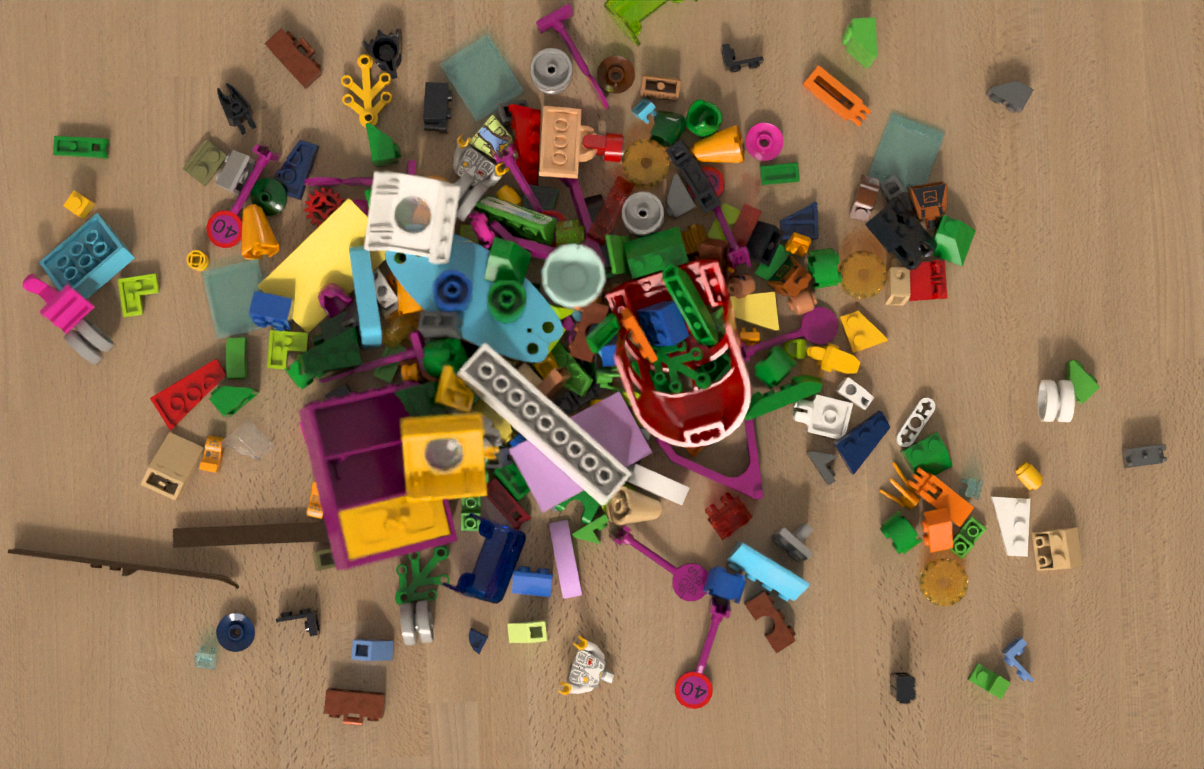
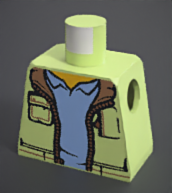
[469,115,517,161]

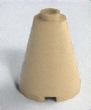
[607,486,662,525]

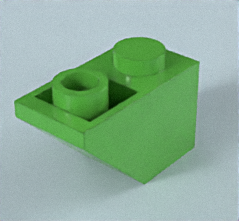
[1065,360,1100,404]

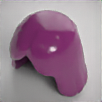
[318,283,353,318]

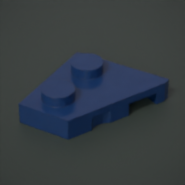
[779,202,819,240]

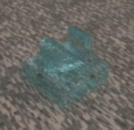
[959,477,983,500]
[194,646,217,670]

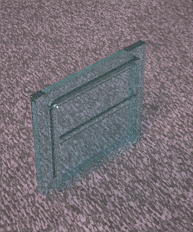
[439,34,525,122]
[867,113,945,193]
[201,259,271,339]

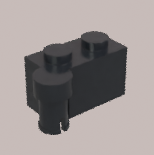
[423,82,453,134]

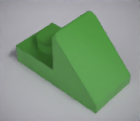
[572,514,609,544]
[968,663,1011,699]

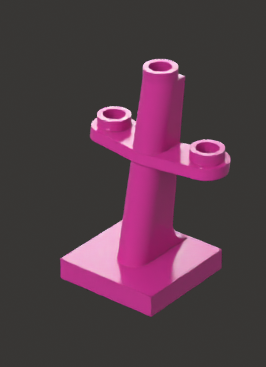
[22,274,94,334]

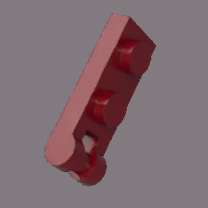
[485,478,531,530]

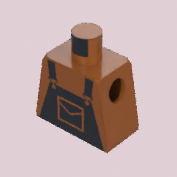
[907,181,947,228]
[767,255,812,297]

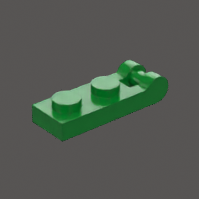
[53,136,109,159]

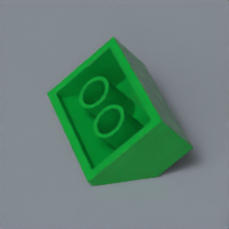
[624,226,689,279]

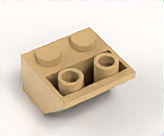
[1032,527,1083,571]

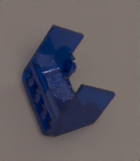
[443,512,526,604]

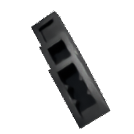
[552,374,613,416]

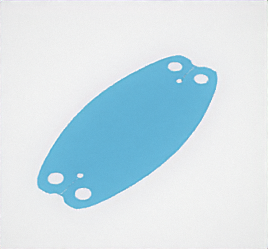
[385,224,563,362]

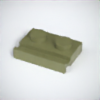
[183,139,227,187]

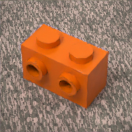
[921,508,953,553]

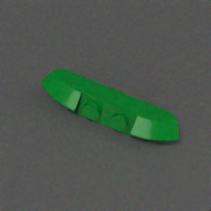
[662,263,718,345]
[743,375,823,420]

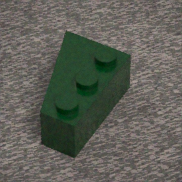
[297,327,362,376]
[395,381,453,444]

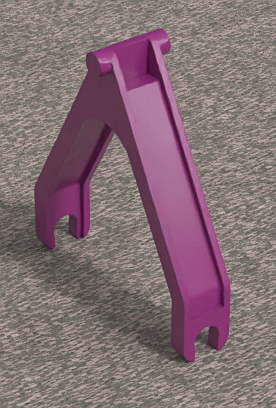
[488,177,605,265]
[655,419,763,500]

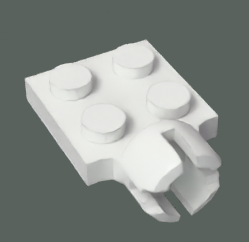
[793,394,853,439]

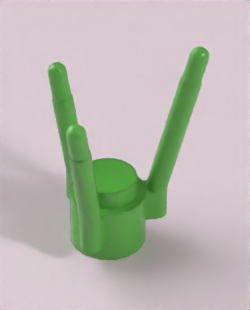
[595,366,627,393]

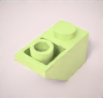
[507,620,548,643]

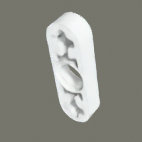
[896,398,935,447]

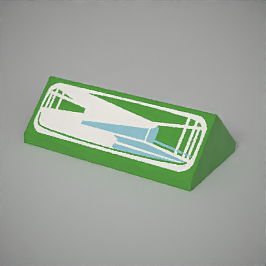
[474,195,556,247]

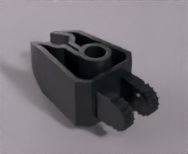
[217,83,257,135]

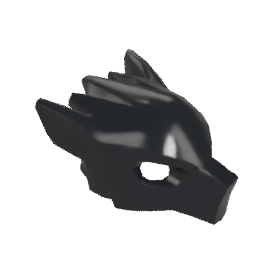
[361,29,402,79]

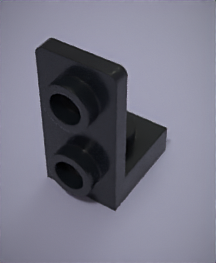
[721,44,764,73]
[276,608,320,637]

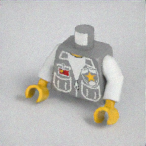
[453,134,509,188]
[558,635,614,695]

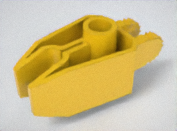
[806,343,861,373]

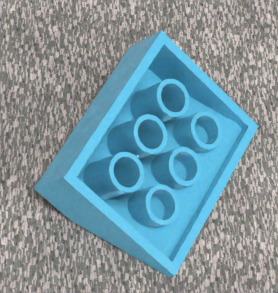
[39,213,135,299]
[726,541,810,602]

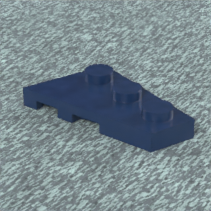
[274,140,319,200]
[834,411,890,475]

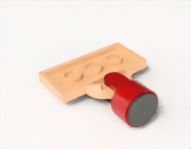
[539,106,624,179]

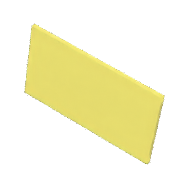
[258,198,387,333]

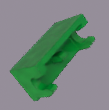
[492,459,531,502]

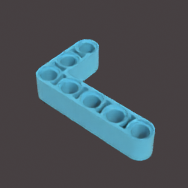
[349,246,382,349]

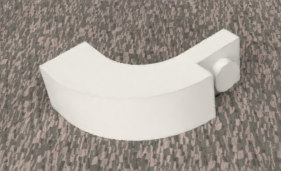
[625,463,690,505]

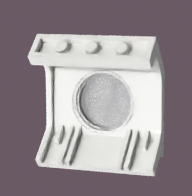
[364,171,460,264]

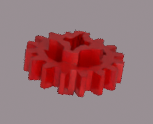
[304,188,345,228]

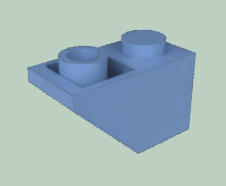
[351,638,394,661]

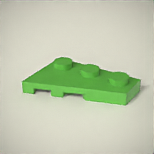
[551,340,593,397]

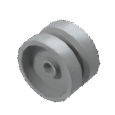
[530,48,572,95]
[454,172,488,222]
[622,192,665,238]
[64,317,115,365]
[400,600,434,646]

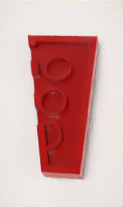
[150,358,227,431]

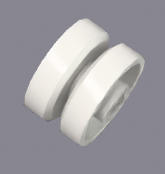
[1037,380,1075,422]

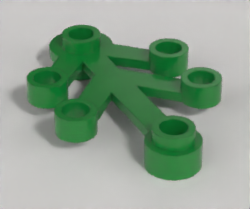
[646,340,712,394]
[395,545,450,605]

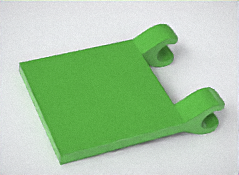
[605,235,631,275]

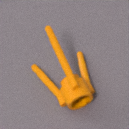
[879,462,920,510]

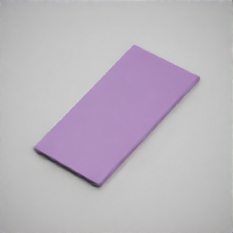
[509,392,652,512]

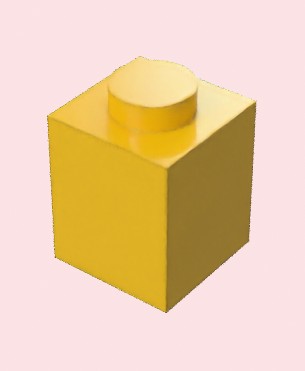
[63,190,95,219]

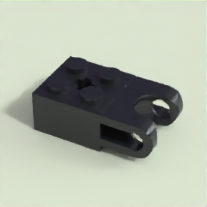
[865,197,937,270]

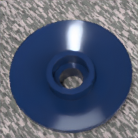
[216,613,255,652]

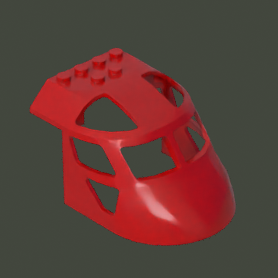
[606,259,750,447]

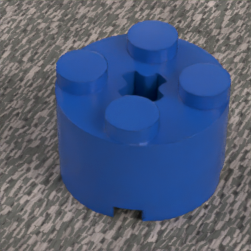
[433,270,473,313]
[702,566,746,604]

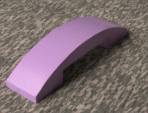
[549,520,582,599]

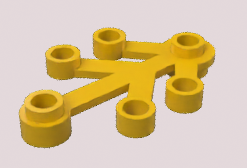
[341,54,393,127]

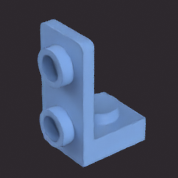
[1001,637,1034,682]

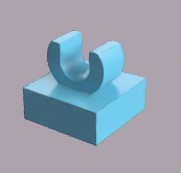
[631,98,656,123]

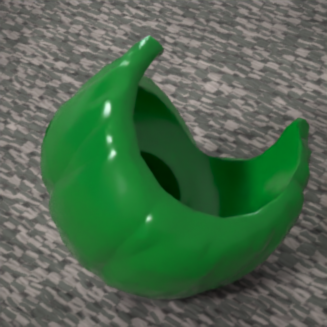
[686,99,723,137]

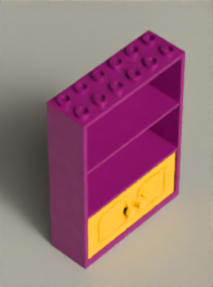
[299,380,458,571]

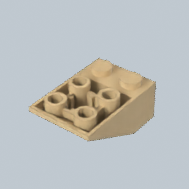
[140,432,204,501]

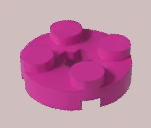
[468,211,495,249]

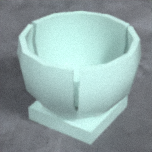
[542,244,606,308]

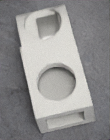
[373,268,397,308]
[834,377,874,410]

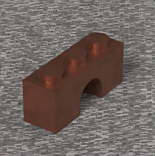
[568,301,611,363]
[744,591,796,654]

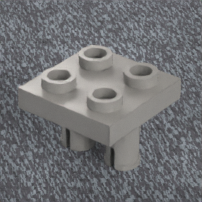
[771,523,813,562]

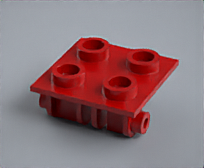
[909,260,948,301]

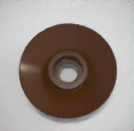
[597,56,635,94]

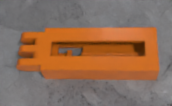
[802,65,871,126]
[907,467,974,527]

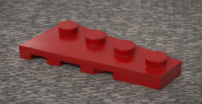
[508,104,541,186]

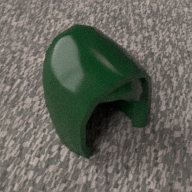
[649,110,686,147]

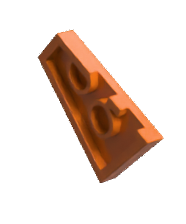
[621,308,658,363]

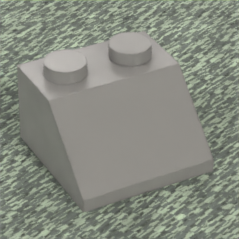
[216,150,257,196]

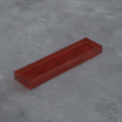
[586,176,635,246]
[728,203,762,280]

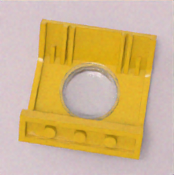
[401,413,487,502]

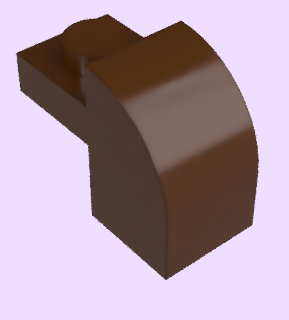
[849,175,880,222]

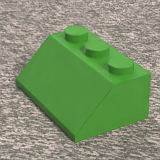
[841,17,878,68]

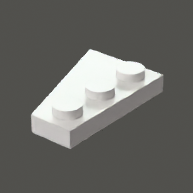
[991,497,1030,557]

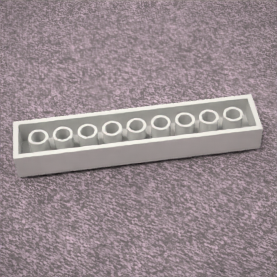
[456,343,632,505]

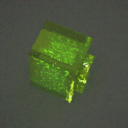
[556,220,584,247]

